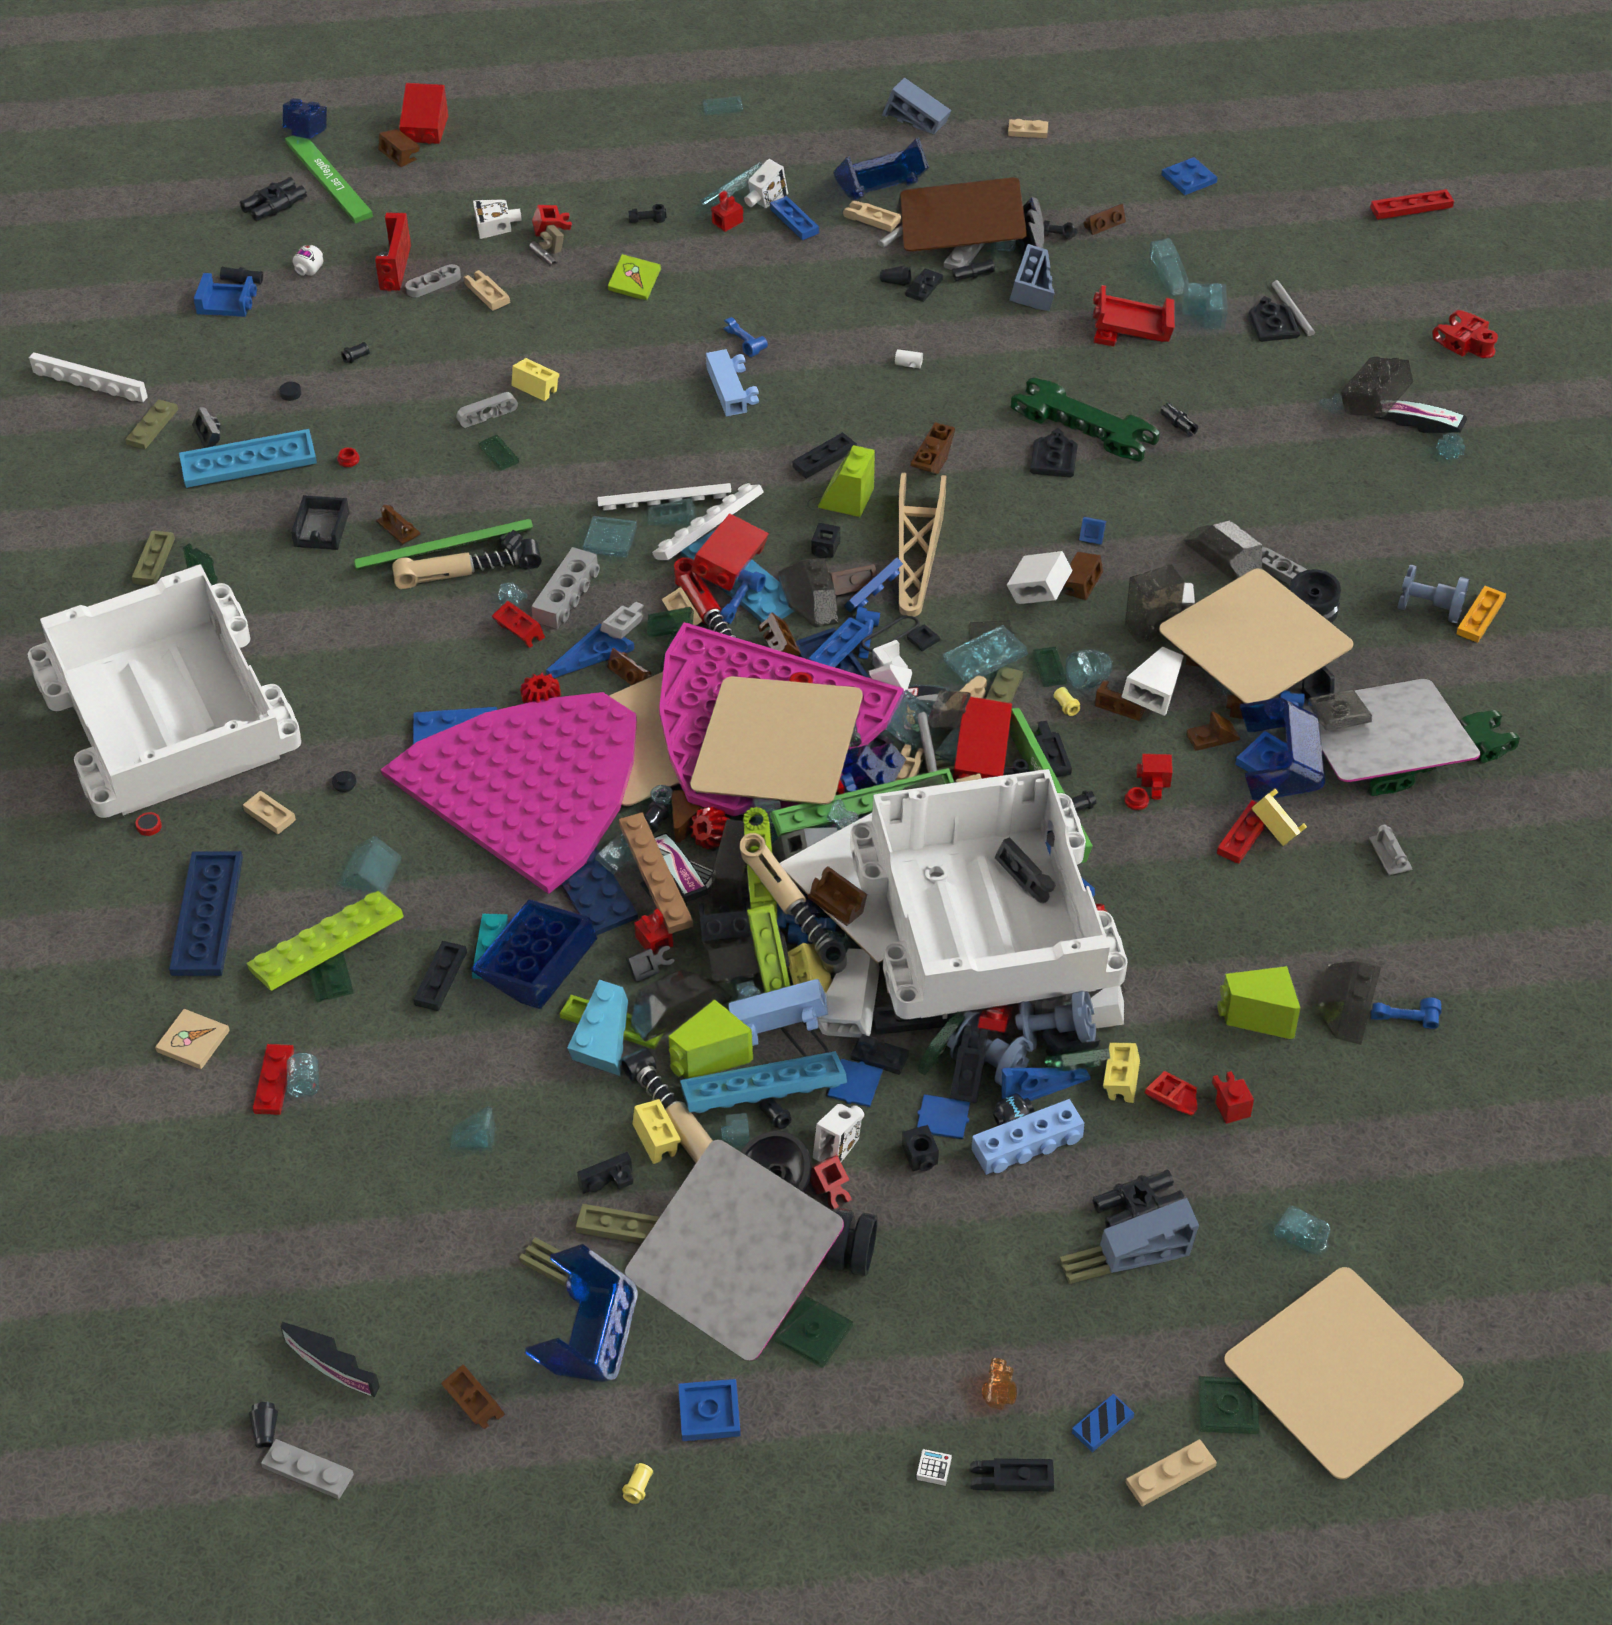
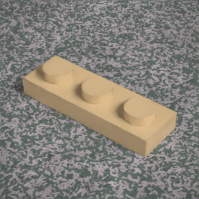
[1126,1439,1217,1506]

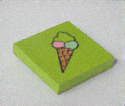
[608,254,661,300]

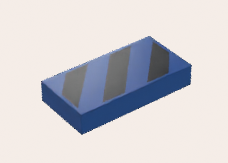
[1072,1394,1134,1452]

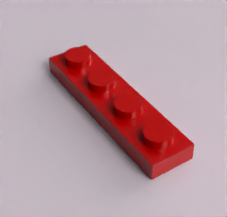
[1370,189,1454,220]

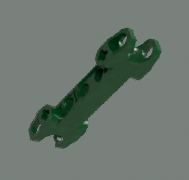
[1011,378,1160,462]
[1368,710,1520,796]

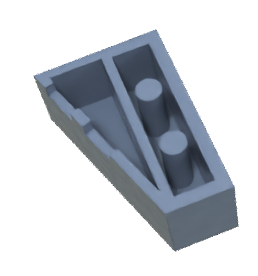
[882,78,951,134]
[1009,244,1055,311]
[1100,1198,1199,1273]

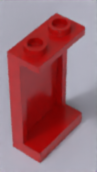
[375,213,411,291]
[1093,285,1175,342]
[691,513,769,591]
[952,696,1012,782]

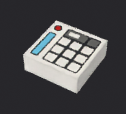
[917,1449,952,1486]

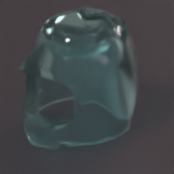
[1066,649,1112,690]

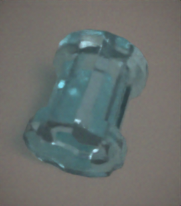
[651,785,673,814]

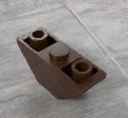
[910,422,955,474]

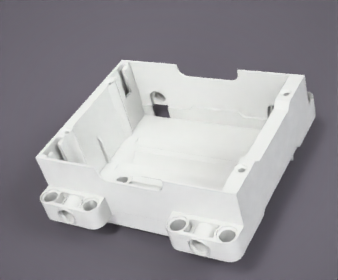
[28,564,301,818]
[850,769,1127,1019]

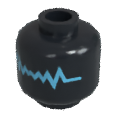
[992,1093,1035,1126]

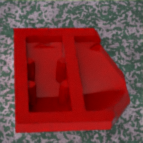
[1144,1071,1198,1116]

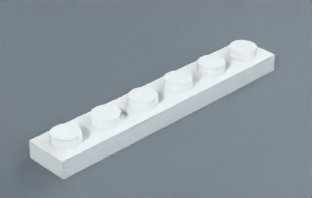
[29,352,147,402]
[597,483,731,510]
[652,483,764,560]

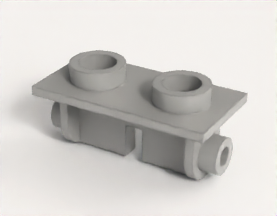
[1369,825,1412,875]

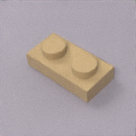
[1008,119,1048,138]
[662,587,702,629]
[243,791,296,834]

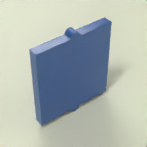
[828,1059,883,1107]
[917,1095,970,1139]

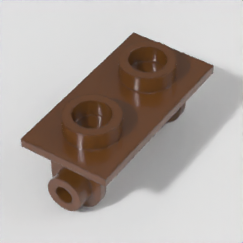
[1084,204,1126,235]
[376,505,421,545]
[607,648,652,686]

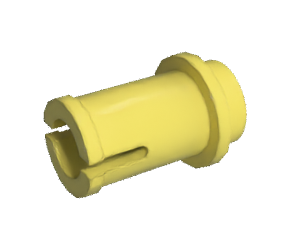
[1054,687,1080,716]
[622,1463,653,1504]

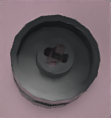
[1289,569,1341,623]
[827,1208,878,1276]

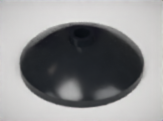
[741,1131,812,1192]

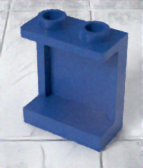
[194,273,257,317]

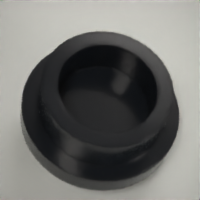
[332,771,357,792]

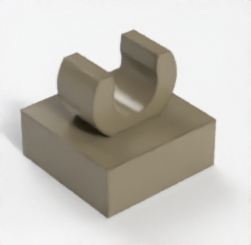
[539,225,564,254]

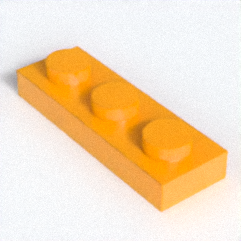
[1456,586,1506,643]

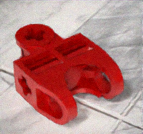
[1432,310,1498,358]

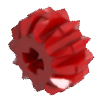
[520,672,561,704]
[690,807,731,849]

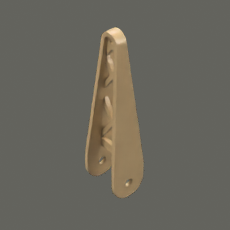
[899,473,946,617]

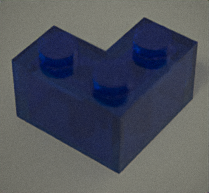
[283,98,327,139]
[841,743,906,790]

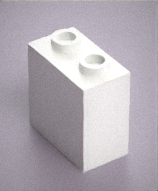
[1007,551,1072,604]

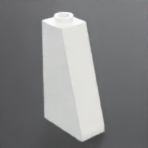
[1122,647,1184,716]
[817,949,880,1038]

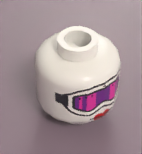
[293,245,323,276]

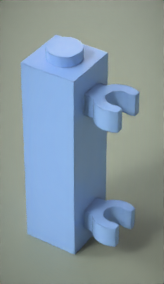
[706,349,759,416]
[729,979,828,1046]

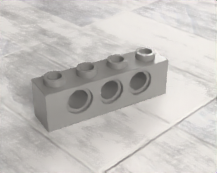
[531,547,600,629]

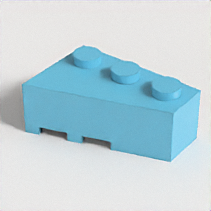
[567,980,628,1076]

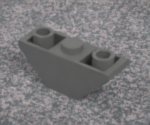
[771,828,838,863]

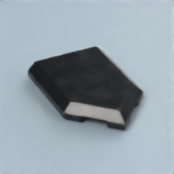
[1249,296,1300,342]
[1030,428,1078,478]

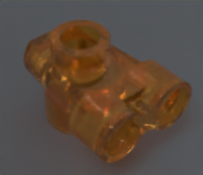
[982,1358,1017,1410]

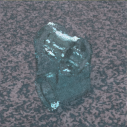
[1274,1206,1330,1255]

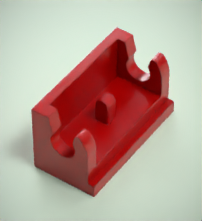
[492,601,545,648]

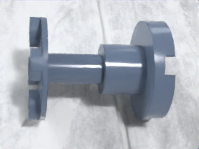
[1398,565,1469,623]
[1016,991,1096,1050]
[947,1011,1033,1086]

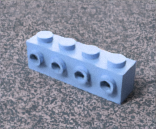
[972,1099,1084,1175]

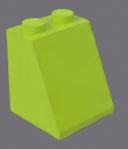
[818,445,875,517]
[1217,966,1300,1039]
[668,1000,753,1079]

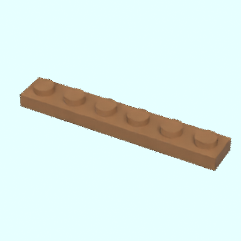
[619,812,693,934]

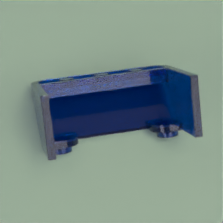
[833,138,929,200]
[1240,698,1325,801]
[524,1244,638,1382]

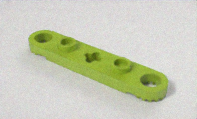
[743,807,778,920]

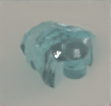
[498,582,528,607]

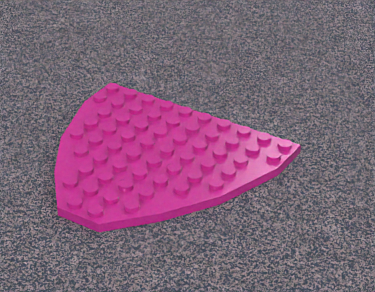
[659,622,904,816]
[381,692,637,894]

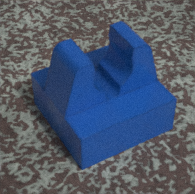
[1079,517,1106,544]

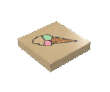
[155,1009,230,1069]

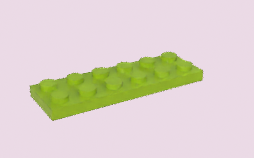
[247,891,404,991]

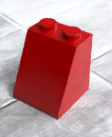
[399,83,448,144]

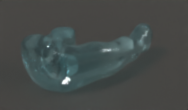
[730,972,761,1000]

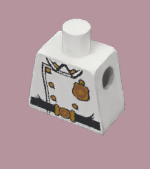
[744,159,788,208]
[473,200,521,239]
[813,1104,864,1162]

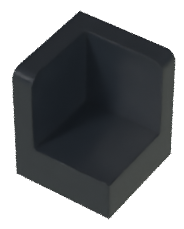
[1302,666,1335,706]

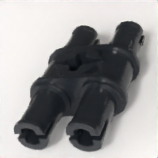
[239,177,307,222]
[1092,1169,1185,1228]

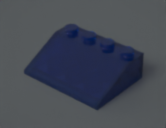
[471,899,597,1009]

